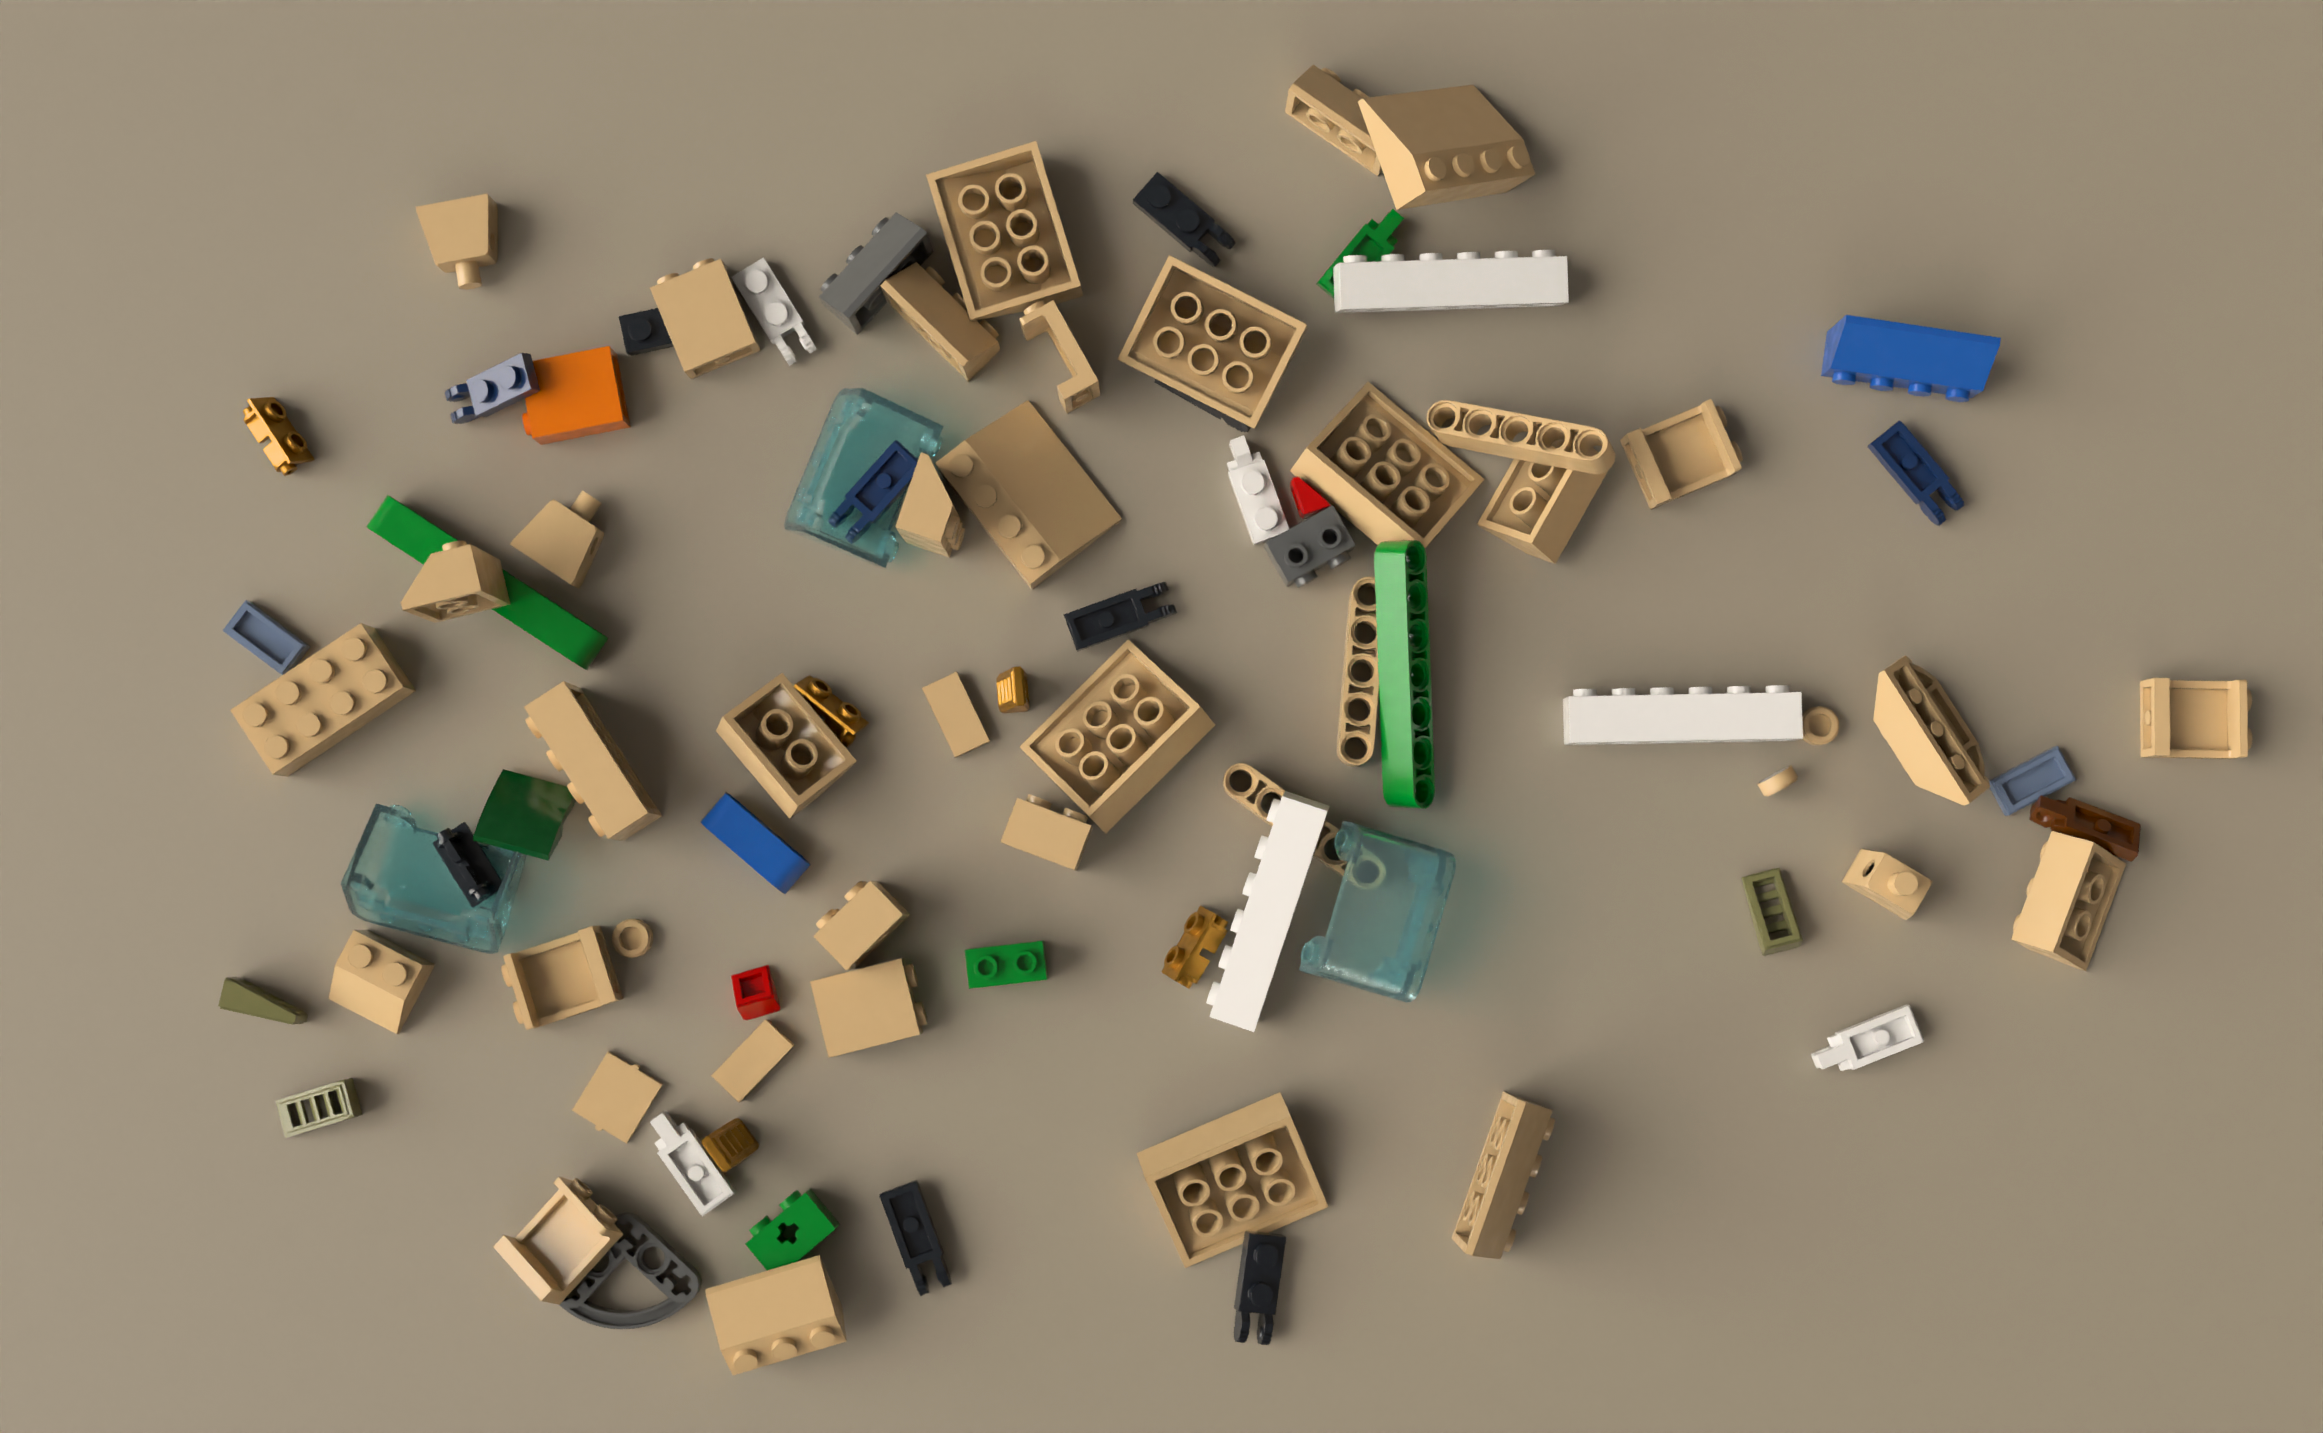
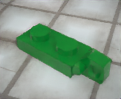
[1316,209,1404,299]

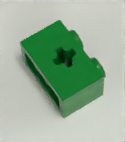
[965,940,1049,989]
[745,1188,840,1271]

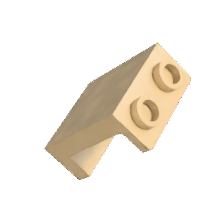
[650,258,761,379]
[1020,300,1100,414]
[1620,399,1743,510]
[2140,678,2252,759]
[501,926,623,1030]
[810,958,928,1058]
[493,1177,623,1305]

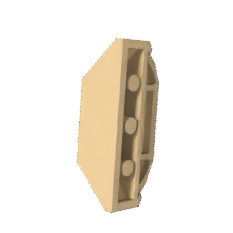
[1873,655,1990,806]

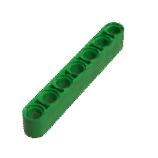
[366,495,608,670]
[1374,540,1435,809]

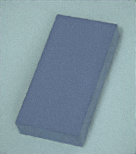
[222,600,311,675]
[1989,746,2076,816]

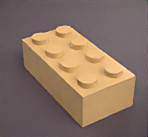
[230,623,416,777]
[524,681,662,841]

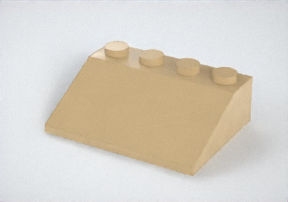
[1358,85,1535,210]
[926,141,1083,321]
[1117,255,1308,429]
[1290,382,1485,549]
[935,400,1122,590]
[1020,639,1215,834]
[1452,1091,1555,1259]
[1137,1092,1328,1268]

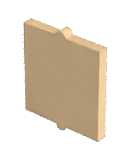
[572,1051,663,1144]

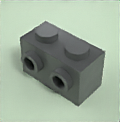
[1264,505,1356,588]

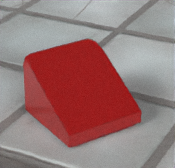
[1290,476,1331,520]
[731,965,781,1020]

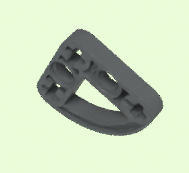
[560,1212,702,1329]

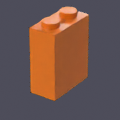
[522,346,631,445]

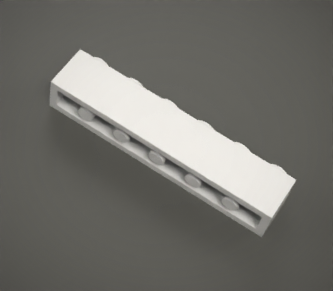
[1333,250,1569,313]
[1563,685,1803,745]
[1206,791,1330,1032]

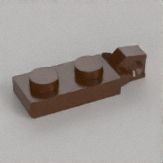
[2029,795,2141,862]

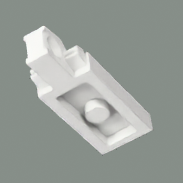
[1227,435,1289,545]
[1811,1005,1924,1071]
[650,1111,736,1217]

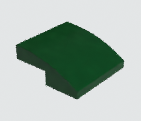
[473,769,576,861]

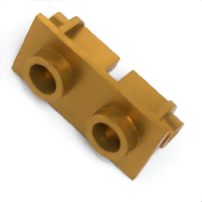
[243,397,315,476]
[794,675,869,748]
[1161,905,1229,989]

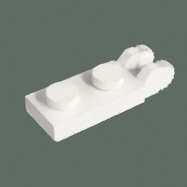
[731,257,817,366]

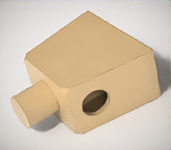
[416,194,498,290]
[510,490,604,589]
[1842,849,1933,920]

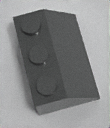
[819,212,933,335]

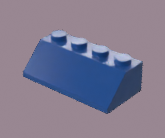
[1821,315,2001,402]

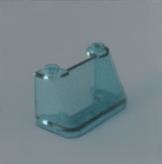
[784,388,944,568]
[341,803,527,954]
[1299,821,1456,1003]

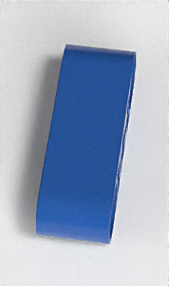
[700,792,811,894]

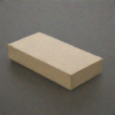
[922,672,990,758]
[711,1019,795,1103]

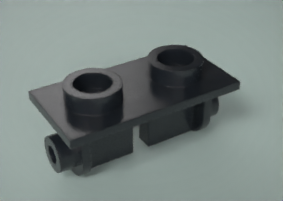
[432,822,506,908]

